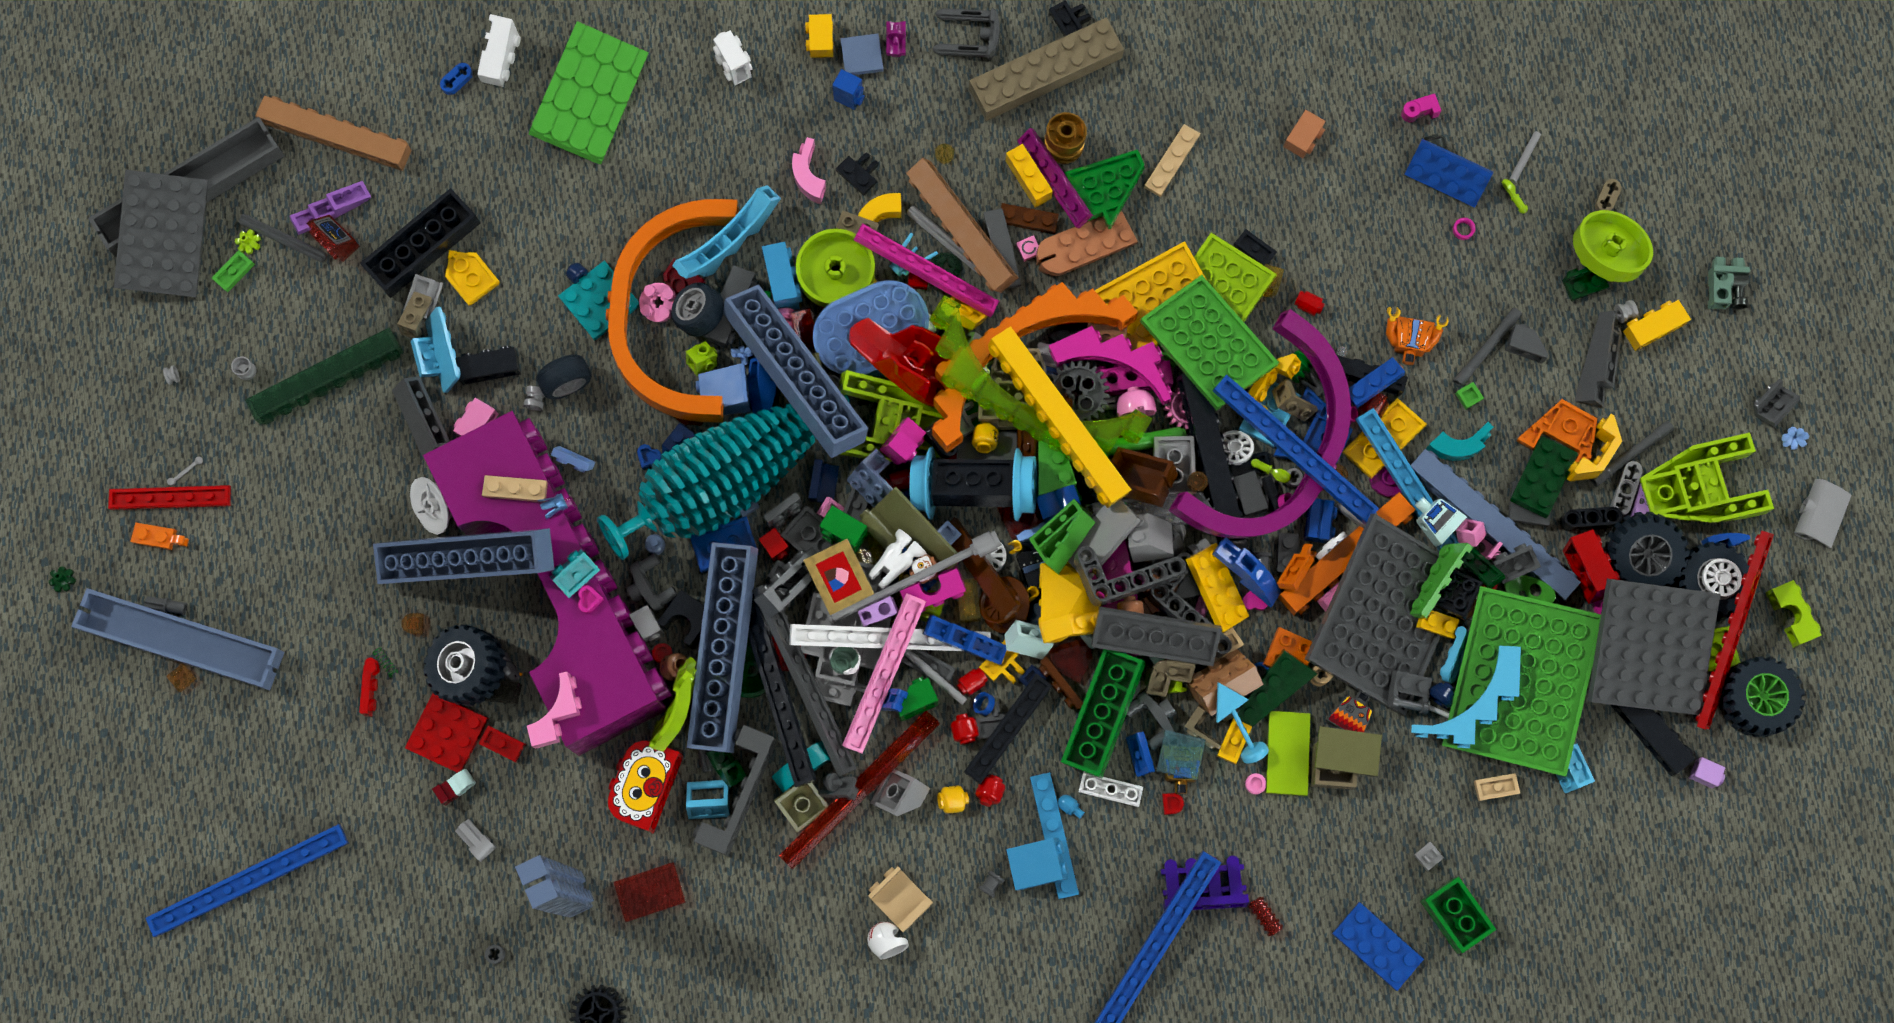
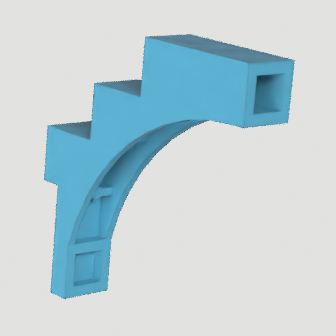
[1411,646,1521,748]

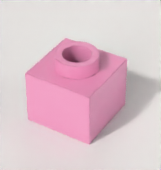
[1456,519,1486,547]

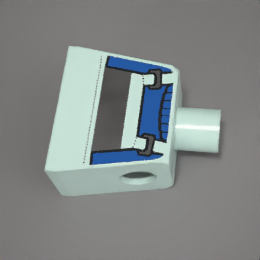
[1415,497,1467,547]

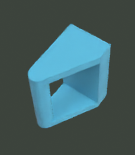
[686,780,730,819]

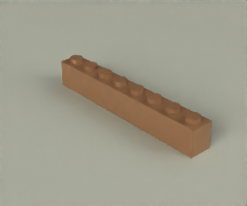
[255,96,412,171]
[906,158,1019,293]

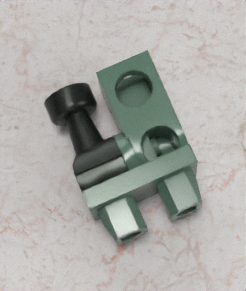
[1708,257,1750,309]

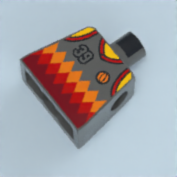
[1324,691,1373,733]

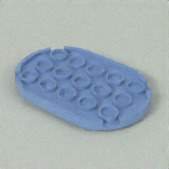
[813,280,929,375]

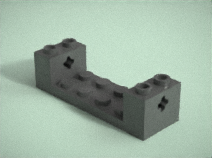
[693,725,777,857]

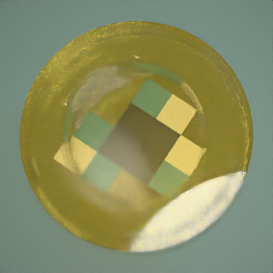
[935,144,954,164]

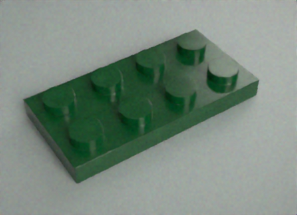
[1510,435,1578,519]

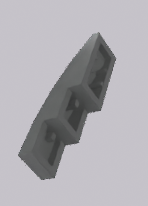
[983,208,1021,290]

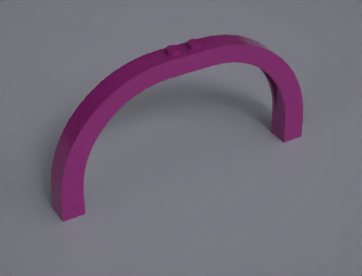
[1169,309,1351,539]

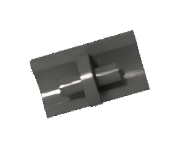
[818,773,859,800]

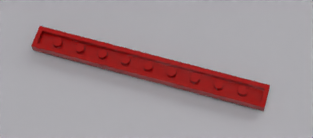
[1696,530,1774,730]

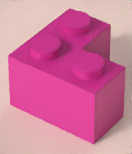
[879,417,926,465]

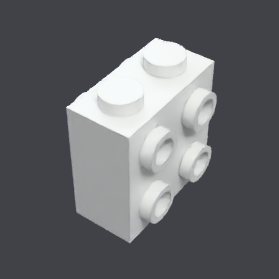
[713,30,752,85]

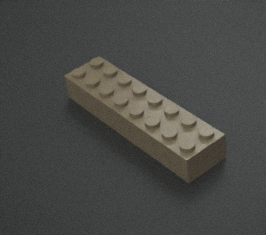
[969,17,1124,121]

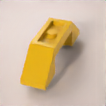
[1248,354,1302,413]
[1567,414,1622,481]

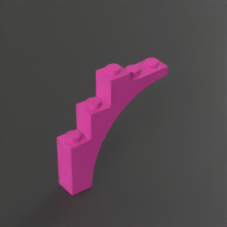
[1048,326,1173,405]

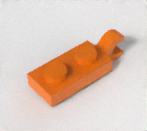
[130,522,189,550]
[1277,543,1317,590]

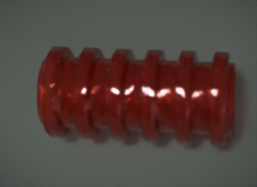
[1248,896,1283,937]

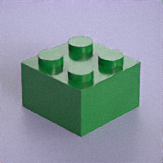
[819,505,868,555]

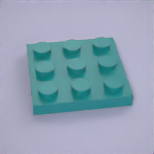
[558,260,640,341]

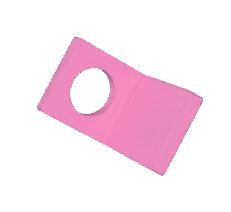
[1473,538,1503,561]

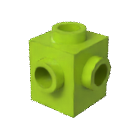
[686,341,718,376]

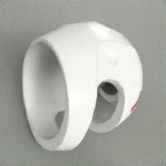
[867,922,909,959]

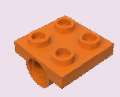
[1263,627,1312,668]

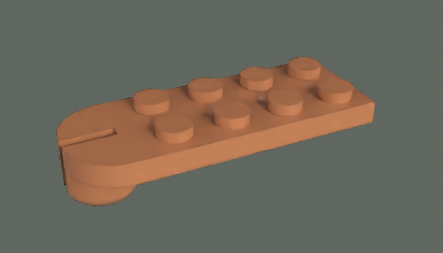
[1036,210,1138,276]

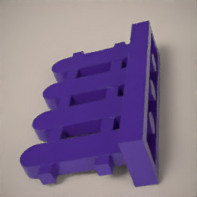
[1160,855,1249,911]

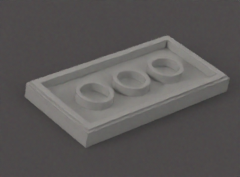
[1068,500,1141,579]

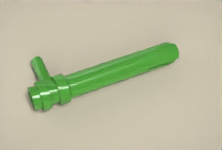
[1096,427,1186,457]

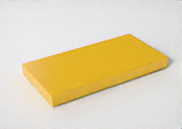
[1342,398,1427,479]

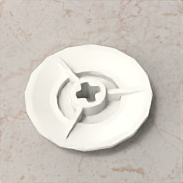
[410,477,451,535]

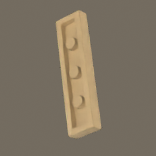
[1144,124,1200,197]

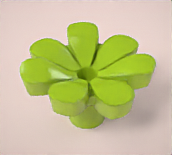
[235,229,261,255]

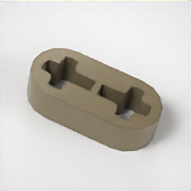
[1595,179,1622,211]

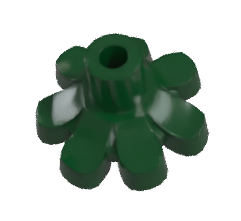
[49,566,76,592]

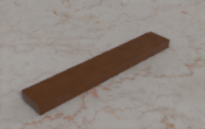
[950,517,1021,619]

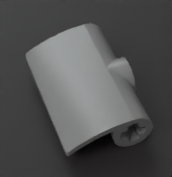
[1794,479,1851,548]

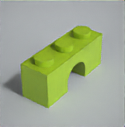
[1765,580,1822,648]

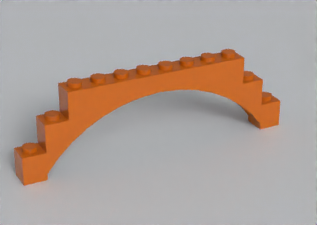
[932,282,1138,453]

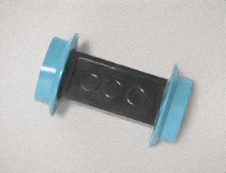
[910,447,1038,521]

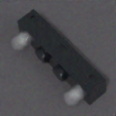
[1335,346,1408,397]

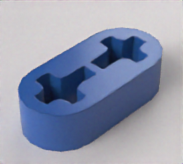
[440,63,473,95]

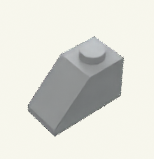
[629,605,664,643]

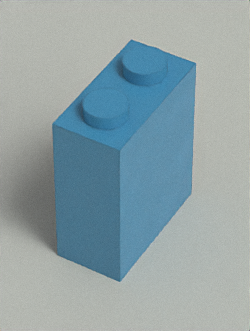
[1006,838,1069,891]

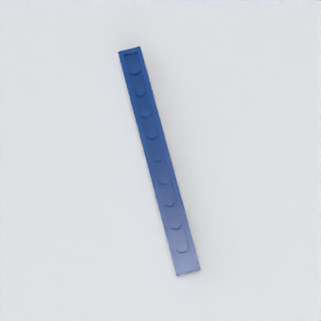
[1212,375,1379,525]
[146,824,349,937]
[1094,851,1221,1023]

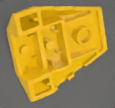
[1039,562,1101,644]

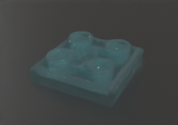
[1156,730,1206,781]

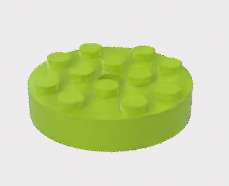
[1573,210,1653,282]
[796,229,875,307]

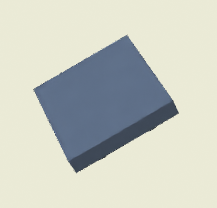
[840,34,883,75]

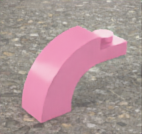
[792,137,826,204]

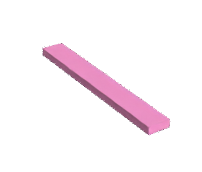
[842,593,926,753]

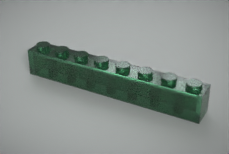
[245,327,404,425]

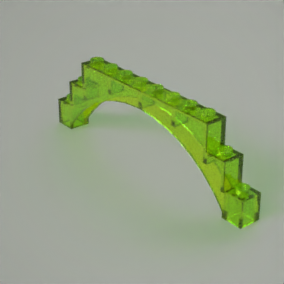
[929,295,1152,461]

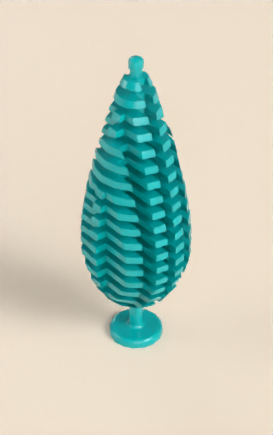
[597,394,849,560]

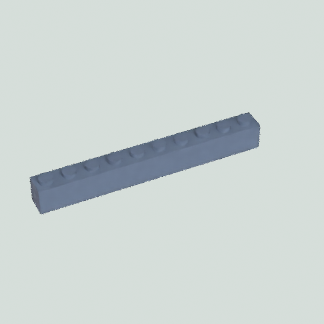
[1410,449,1581,603]

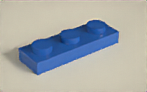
[1349,357,1405,408]

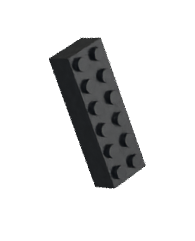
[360,188,481,298]

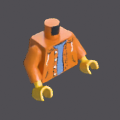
[1386,307,1449,365]

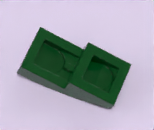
[705,751,747,788]

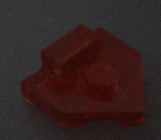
[1048,640,1093,683]

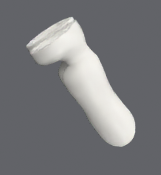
[868,529,927,589]

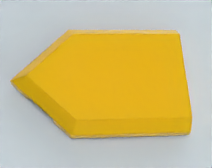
[445,250,500,306]

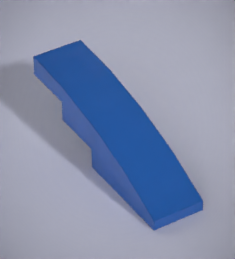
[923,615,1006,665]

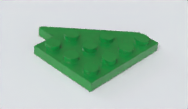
[1065,149,1144,229]

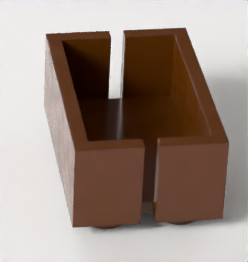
[1111,447,1178,507]

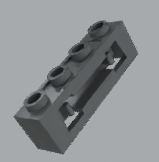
[754,547,817,618]

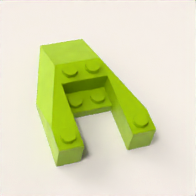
[838,370,944,462]
[1640,433,1774,523]

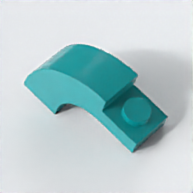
[1426,422,1493,461]
[772,741,831,793]

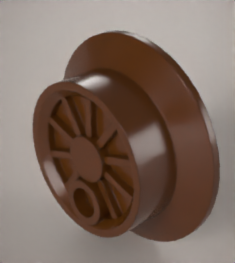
[979,576,1030,633]

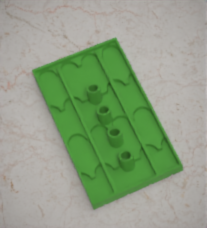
[529,21,649,164]

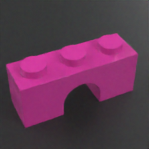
[900,566,966,612]

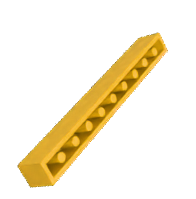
[988,326,1131,509]

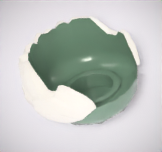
[829,647,861,675]

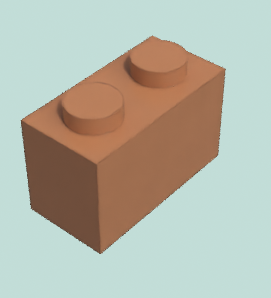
[1283,110,1326,158]

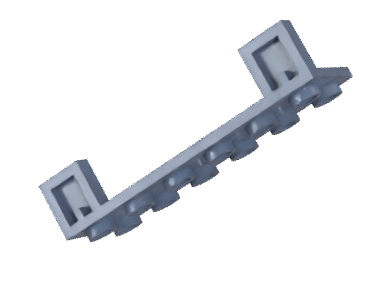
[847,449,962,545]

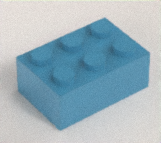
[762,242,802,310]

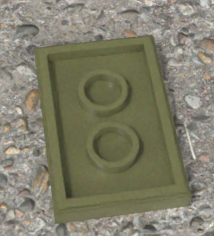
[1315,726,1382,777]

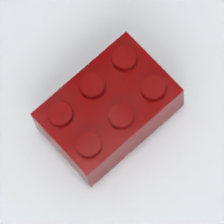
[1563,529,1620,604]

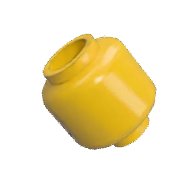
[971,422,999,453]
[937,785,969,813]

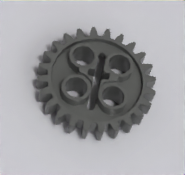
[1051,361,1110,423]

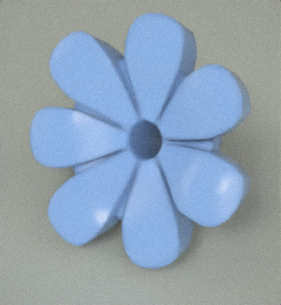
[731,345,753,365]
[1782,427,1809,450]

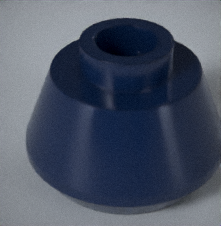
[1429,682,1455,709]

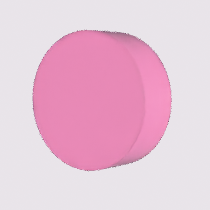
[1245,773,1266,795]

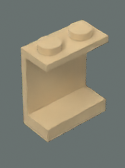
[868,867,933,933]

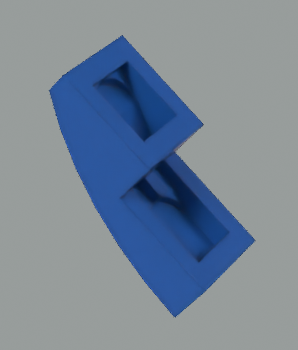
[1701,533,1751,548]

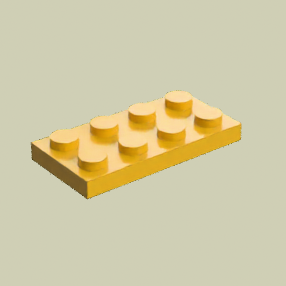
[1185,543,1249,633]

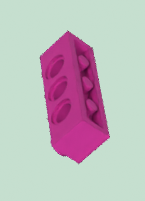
[1091,359,1173,396]

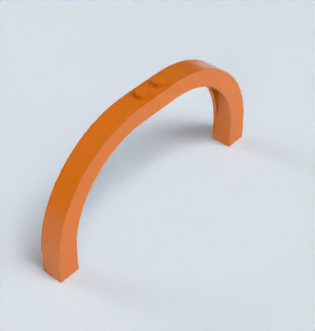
[606,199,739,423]

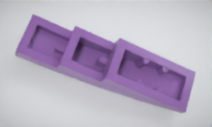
[290,181,371,235]

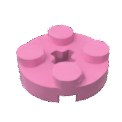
[639,283,677,323]

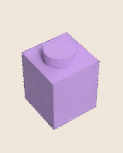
[1689,757,1725,788]

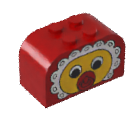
[608,741,684,834]

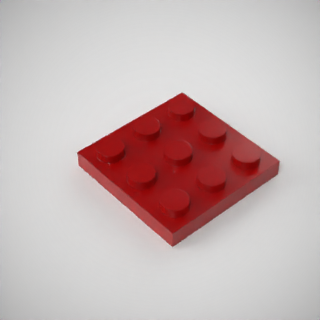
[405,693,489,773]

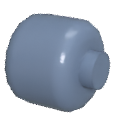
[645,534,666,555]

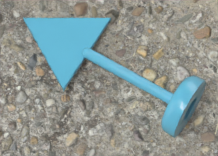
[1216,682,1269,764]

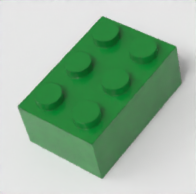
[1420,876,1496,954]

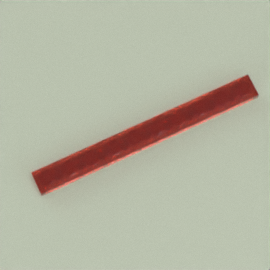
[779,711,940,870]

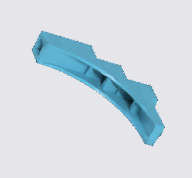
[672,185,781,279]

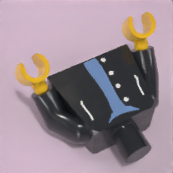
[1008,540,1045,601]

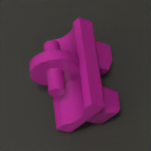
[886,21,906,57]

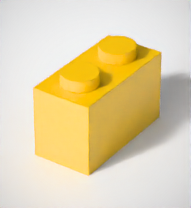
[805,14,834,58]

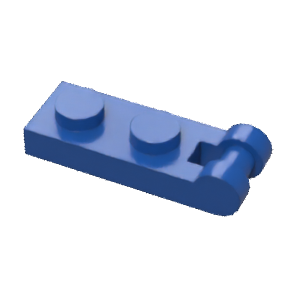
[881,688,908,713]

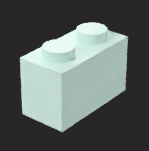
[1004,620,1054,659]

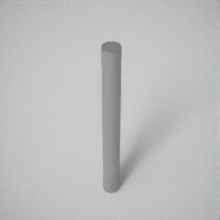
[904,649,967,705]

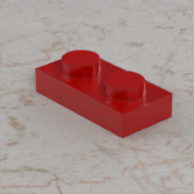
[478,725,526,762]

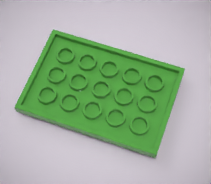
[1140,275,1279,410]

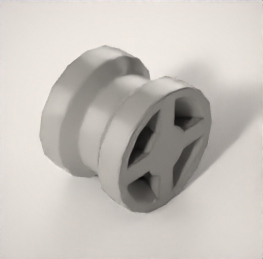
[1614,300,1639,323]

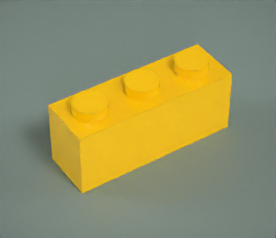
[1005,144,1053,208]
[1623,300,1691,351]

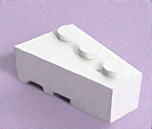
[477,14,521,87]

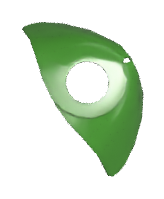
[1504,575,1556,603]

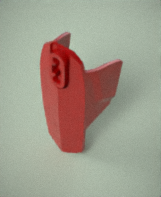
[849,318,955,407]

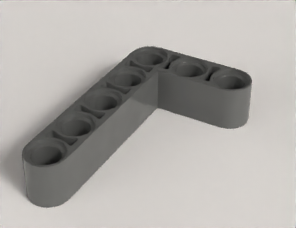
[1074,546,1186,607]
[1147,553,1232,658]

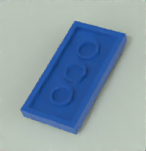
[1404,139,1493,207]
[1332,902,1424,991]

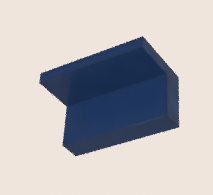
[808,459,839,503]

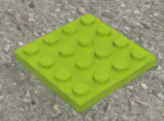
[1194,233,1277,322]

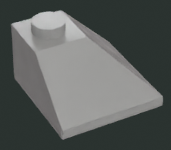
[870,767,930,816]

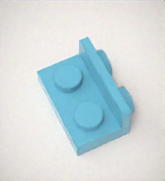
[1556,743,1595,793]

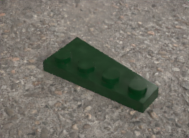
[1238,649,1318,727]

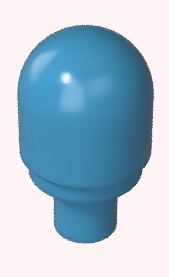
[1058,795,1085,819]

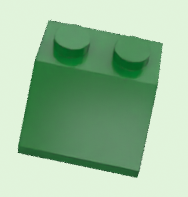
[899,677,938,722]

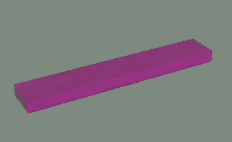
[1017,128,1093,228]

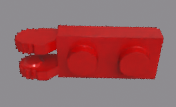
[359,657,380,717]

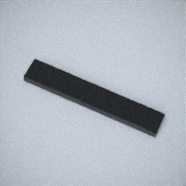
[964,674,1053,784]

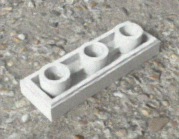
[1079,772,1143,807]

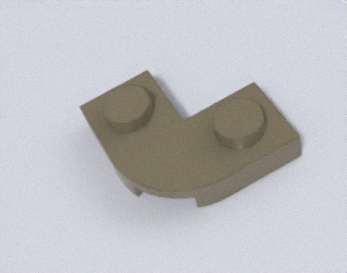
[1146,659,1195,697]

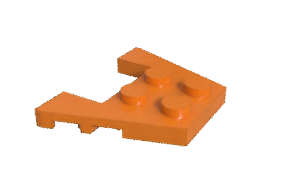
[1516,399,1598,462]

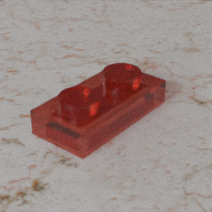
[789,308,814,349]

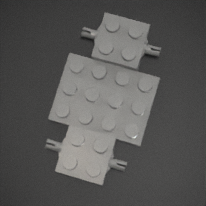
[801,562,892,706]

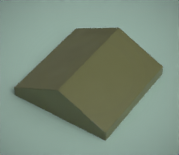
[773,782,830,833]

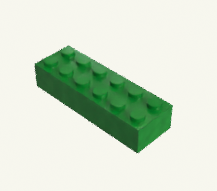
[1061,649,1146,778]

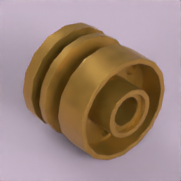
[1044,112,1087,164]

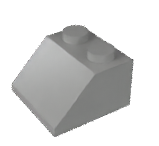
[1128,513,1174,563]

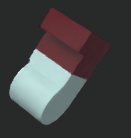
[432,769,476,806]

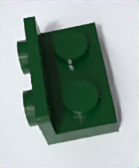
[1562,267,1609,301]

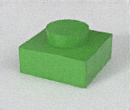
[1455,382,1484,410]

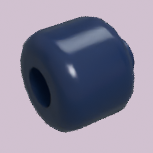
[566,263,588,284]

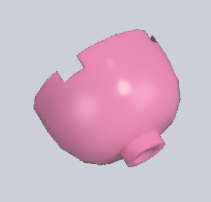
[1117,387,1157,420]

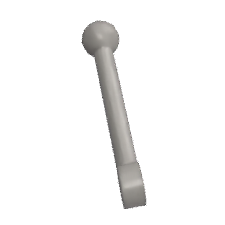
[167,457,203,486]

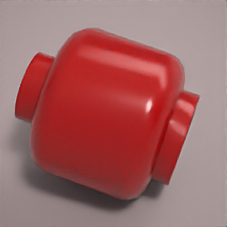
[951,713,979,745]
[975,774,1005,807]

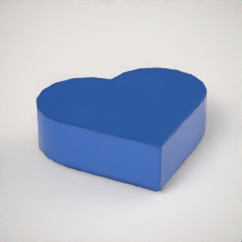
[637,444,661,469]

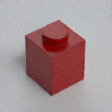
[758,528,790,562]

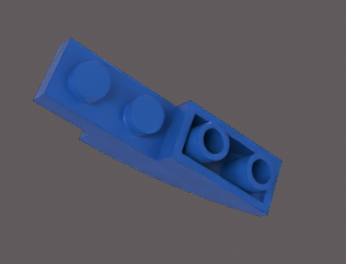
[748,358,776,418]
[1212,537,1282,607]

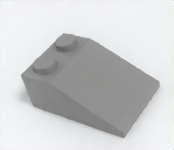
[1153,436,1197,500]

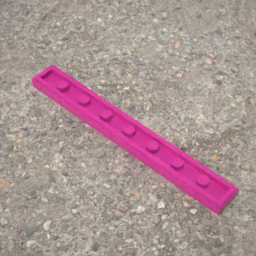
[854,223,999,318]

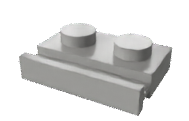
[403,274,443,319]

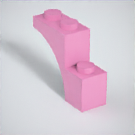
[527,672,582,749]

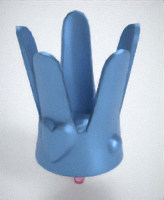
[538,493,571,520]

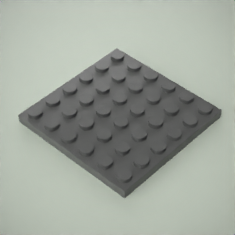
[1587,578,1720,715]

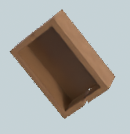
[1186,649,1263,716]

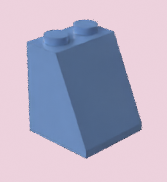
[695,363,751,415]

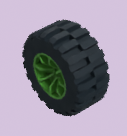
[1719,656,1805,737]

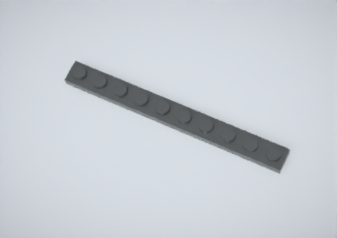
[752,583,857,777]

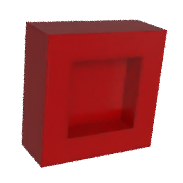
[908,272,928,290]

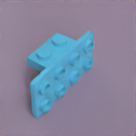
[410,307,461,393]

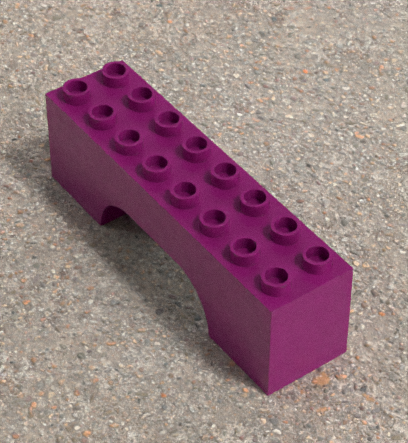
[423,411,672,756]

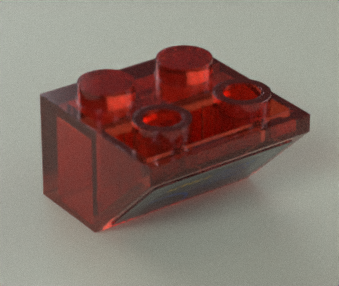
[306,215,360,262]

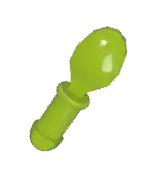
[1502,179,1528,214]
[1251,459,1291,483]

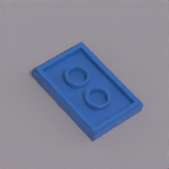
[690,516,759,573]

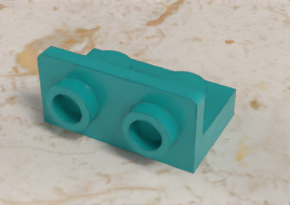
[550,549,600,598]

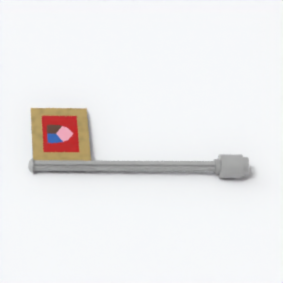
[803,530,1001,625]

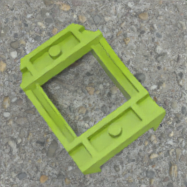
[649,657,697,752]

